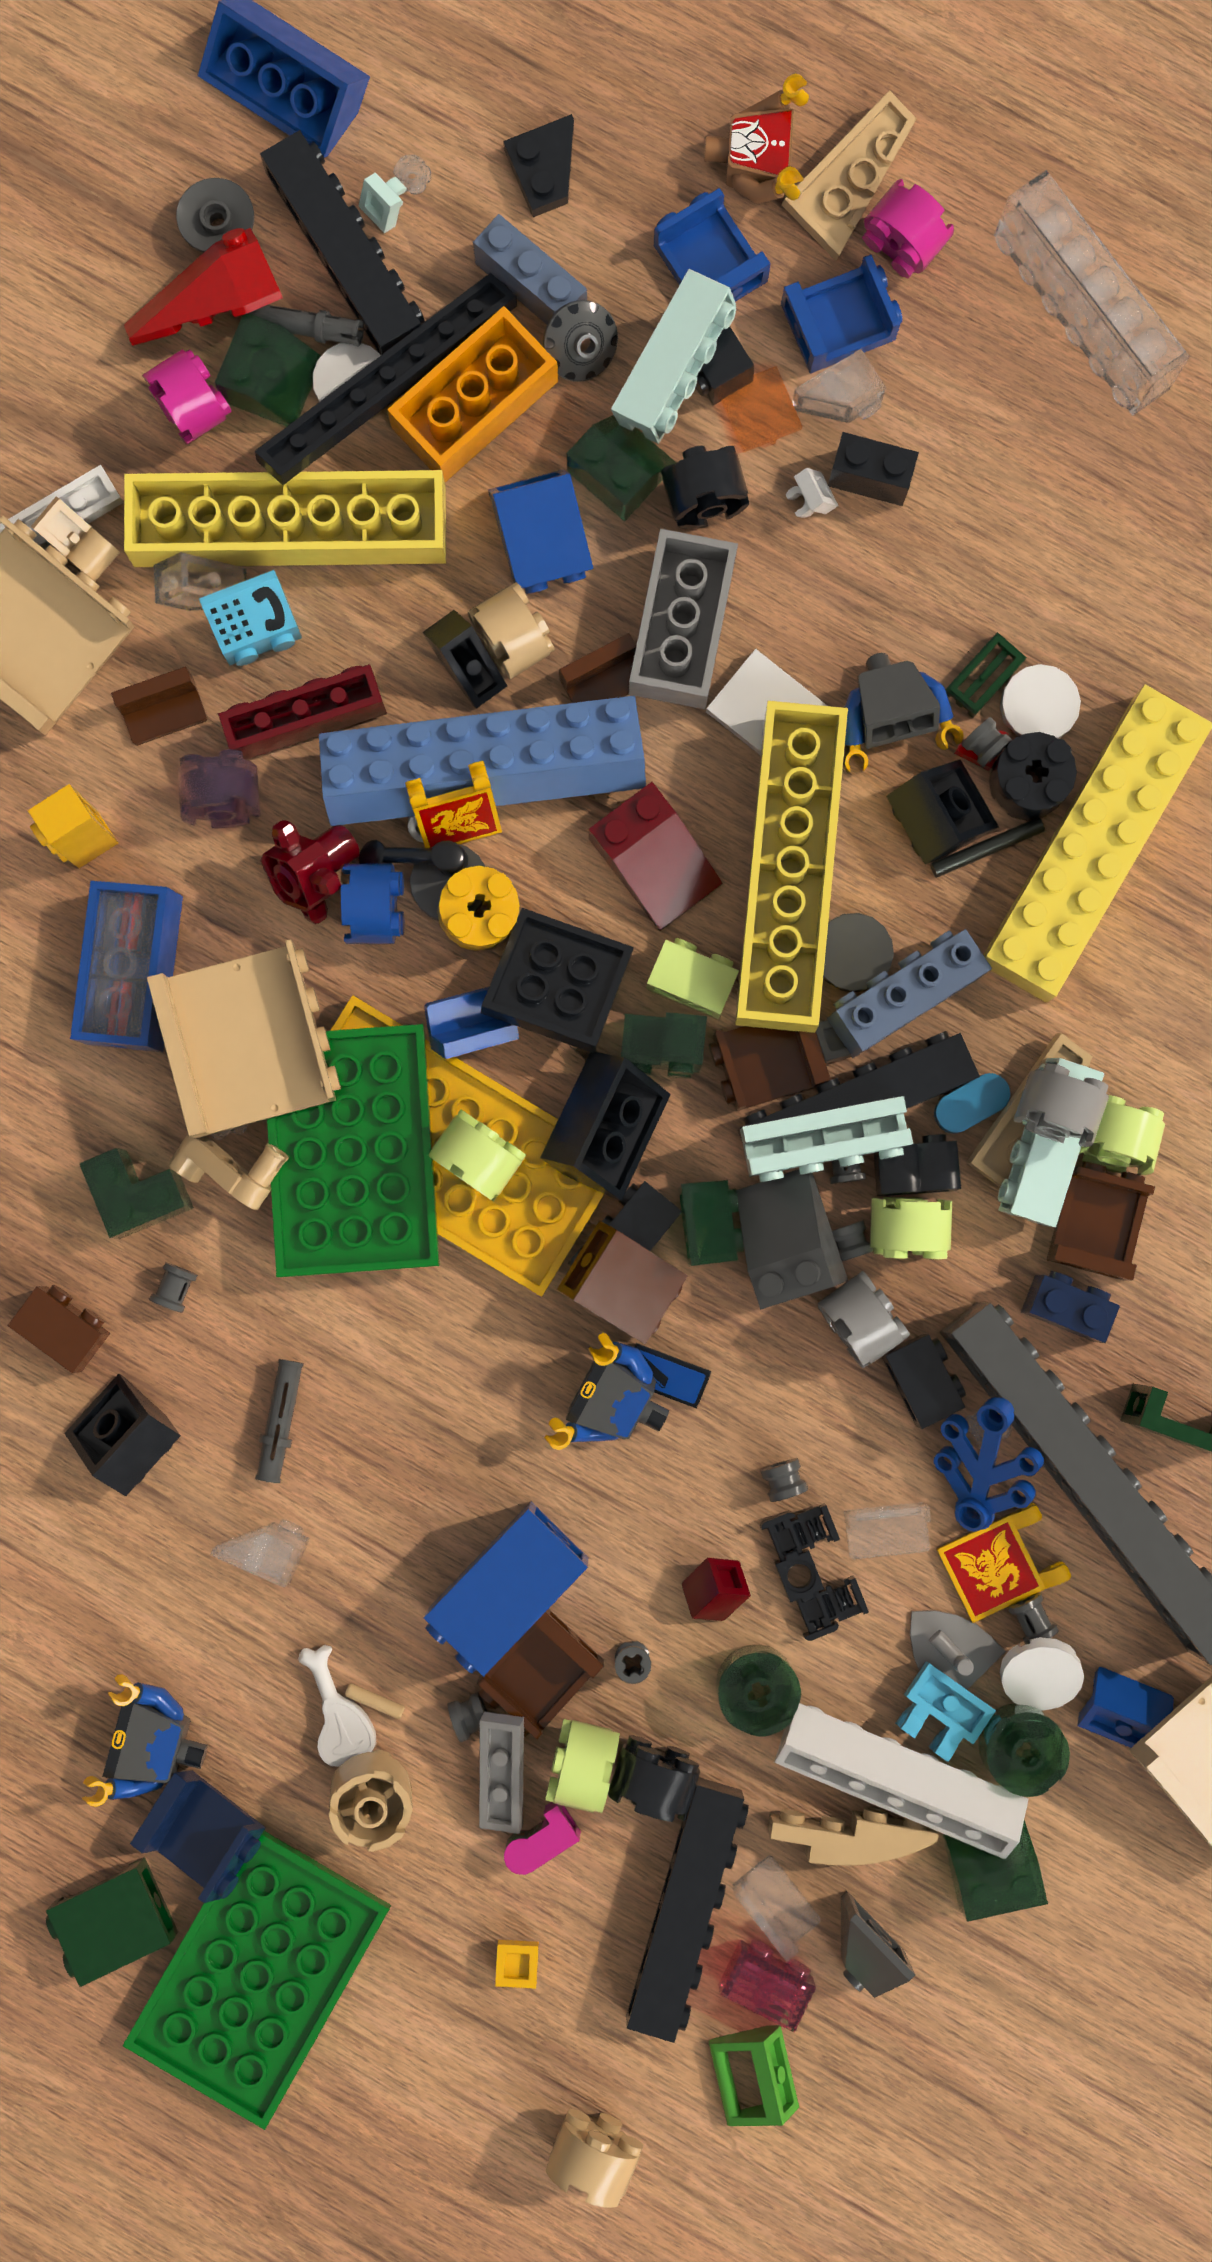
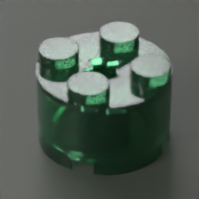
[716,1645,801,1737]
[978,1703,1070,1797]

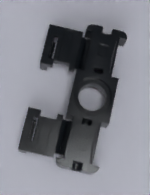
[760,1503,869,1641]

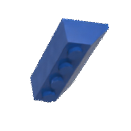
[198,0,370,158]

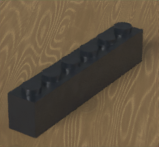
[260,130,425,355]
[737,1031,980,1143]
[626,1777,749,2043]

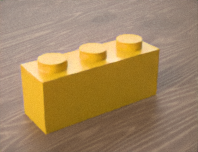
[27,784,119,868]

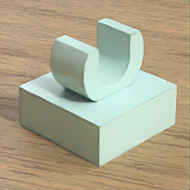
[358,172,407,233]

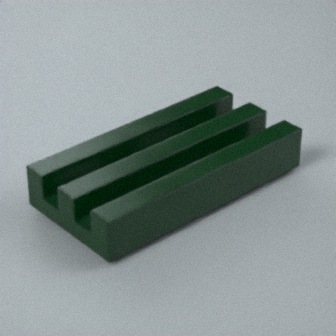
[945,632,1027,718]

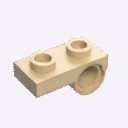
[31,496,120,581]

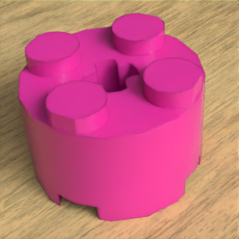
[862,179,954,279]
[142,349,232,445]

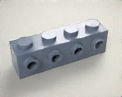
[827,929,992,1058]

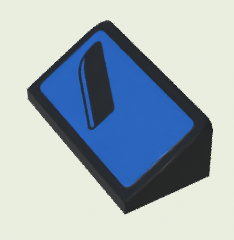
[634,1343,712,1409]

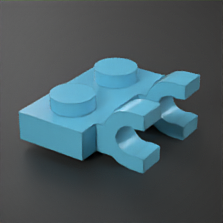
[896,1661,996,1762]

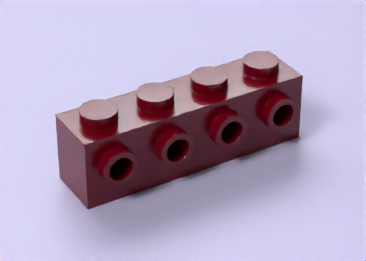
[218,664,387,762]

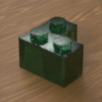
[621,1012,707,1079]
[79,1148,194,1239]

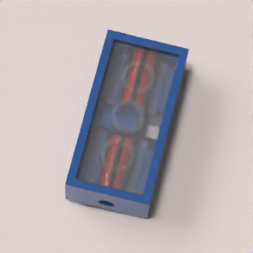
[70,881,183,1052]

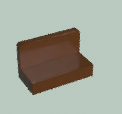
[559,633,636,703]
[111,666,207,746]

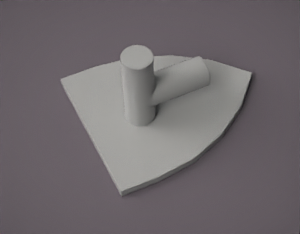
[910,1610,1006,1689]

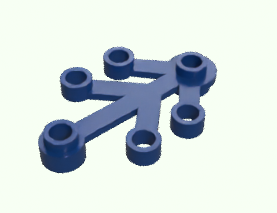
[934,1397,1044,1532]

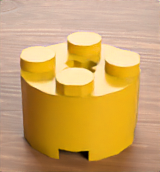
[437,866,520,951]

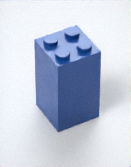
[424,1501,589,1677]

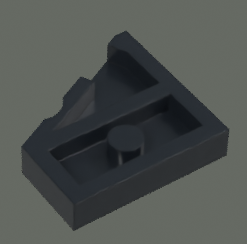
[503,114,574,217]

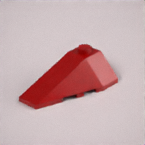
[124,228,283,346]

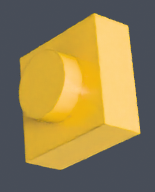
[495,1940,539,1989]

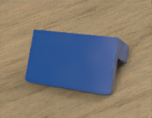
[424,987,519,1059]
[1077,1667,1174,1748]

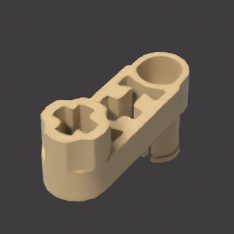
[169,1134,289,1210]

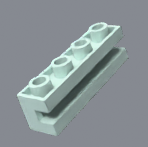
[611,269,736,444]
[998,1058,1104,1228]
[740,1096,913,1182]

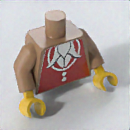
[704,74,809,204]

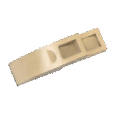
[767,1807,939,1866]

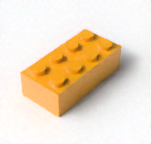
[387,306,558,482]

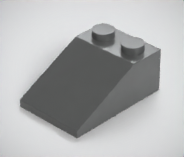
[736,1169,848,1310]

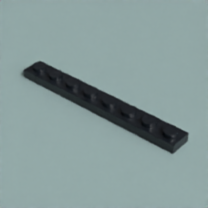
[255,273,517,485]

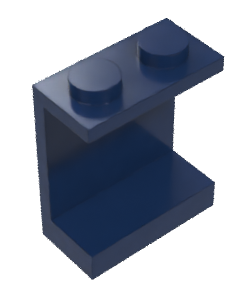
[130,1770,266,1903]

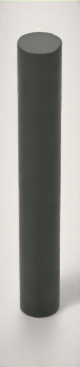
[930,817,1045,878]

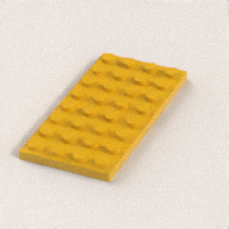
[330,995,604,1297]

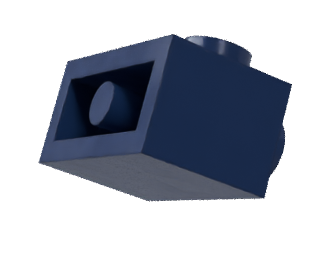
[1021,1271,1120,1343]

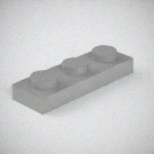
[479,1712,524,1834]

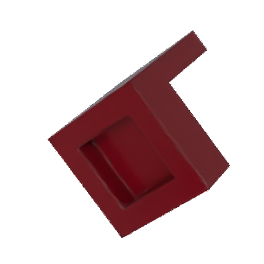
[682,1558,751,1621]

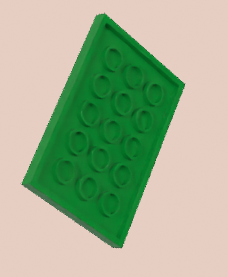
[267,1024,440,1277]
[123,1831,391,2130]

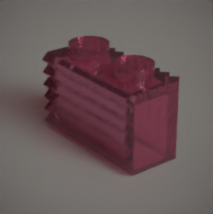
[718,1940,816,2033]

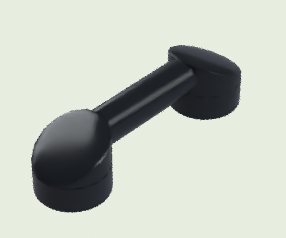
[359,840,468,877]

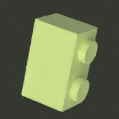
[646,938,739,1019]

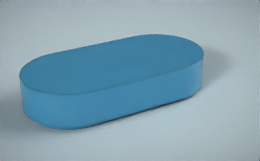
[934,1073,1010,1134]

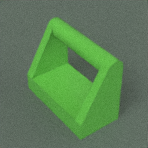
[709,2025,799,2126]

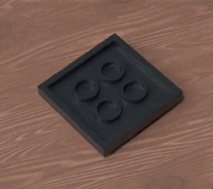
[481,908,634,1053]

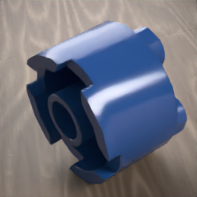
[341,864,405,944]

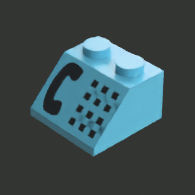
[199,570,302,666]

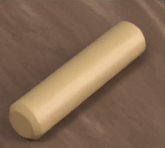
[345,1683,405,1719]

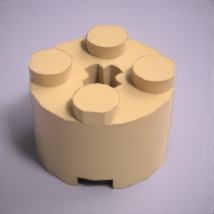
[468,582,555,680]
[329,1749,413,1852]
[545,2108,643,2208]

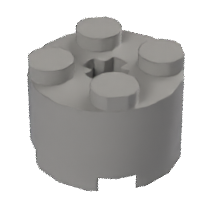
[1013,1063,1109,1147]
[817,1271,910,1369]

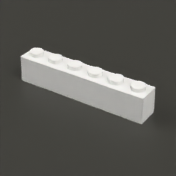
[774,1703,1029,1859]

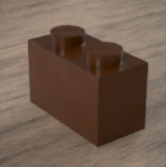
[7,1285,110,1374]

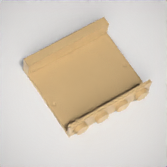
[0,516,135,735]
[147,939,341,1139]
[1129,1676,1212,1849]

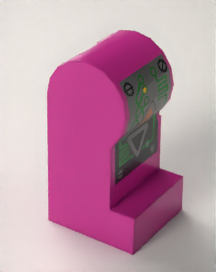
[504,1802,581,1875]

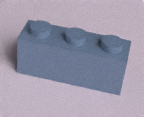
[473,214,587,325]

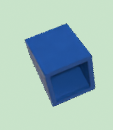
[488,469,594,594]

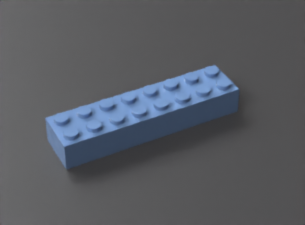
[319,696,646,826]

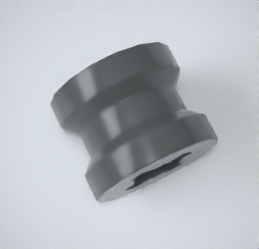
[961,717,1012,767]
[832,1220,874,1262]
[760,1458,809,1502]
[447,1692,488,1742]

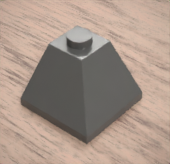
[841,1891,915,1998]

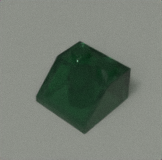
[215,313,321,427]
[566,415,677,521]
[678,1180,744,1267]
[943,1820,1048,1922]

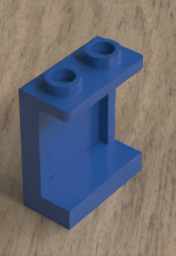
[654,188,771,302]
[781,254,903,374]

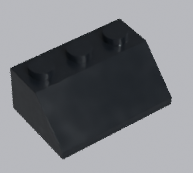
[540,1052,671,1201]

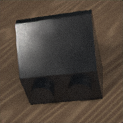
[886,759,999,865]
[64,1374,181,1496]

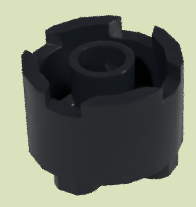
[661,445,749,529]
[989,732,1077,821]
[608,1735,700,1822]

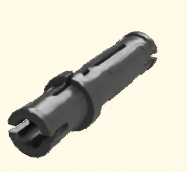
[245,305,364,346]
[255,1359,304,1483]

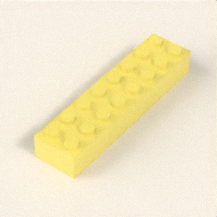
[124,470,446,567]
[983,684,1212,1003]
[735,701,848,1033]

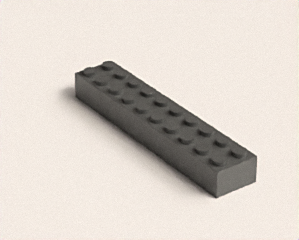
[939,1302,1212,1665]

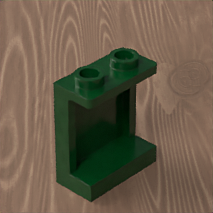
[1120,1383,1212,1454]
[46,1857,178,1987]

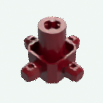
[260,820,360,924]

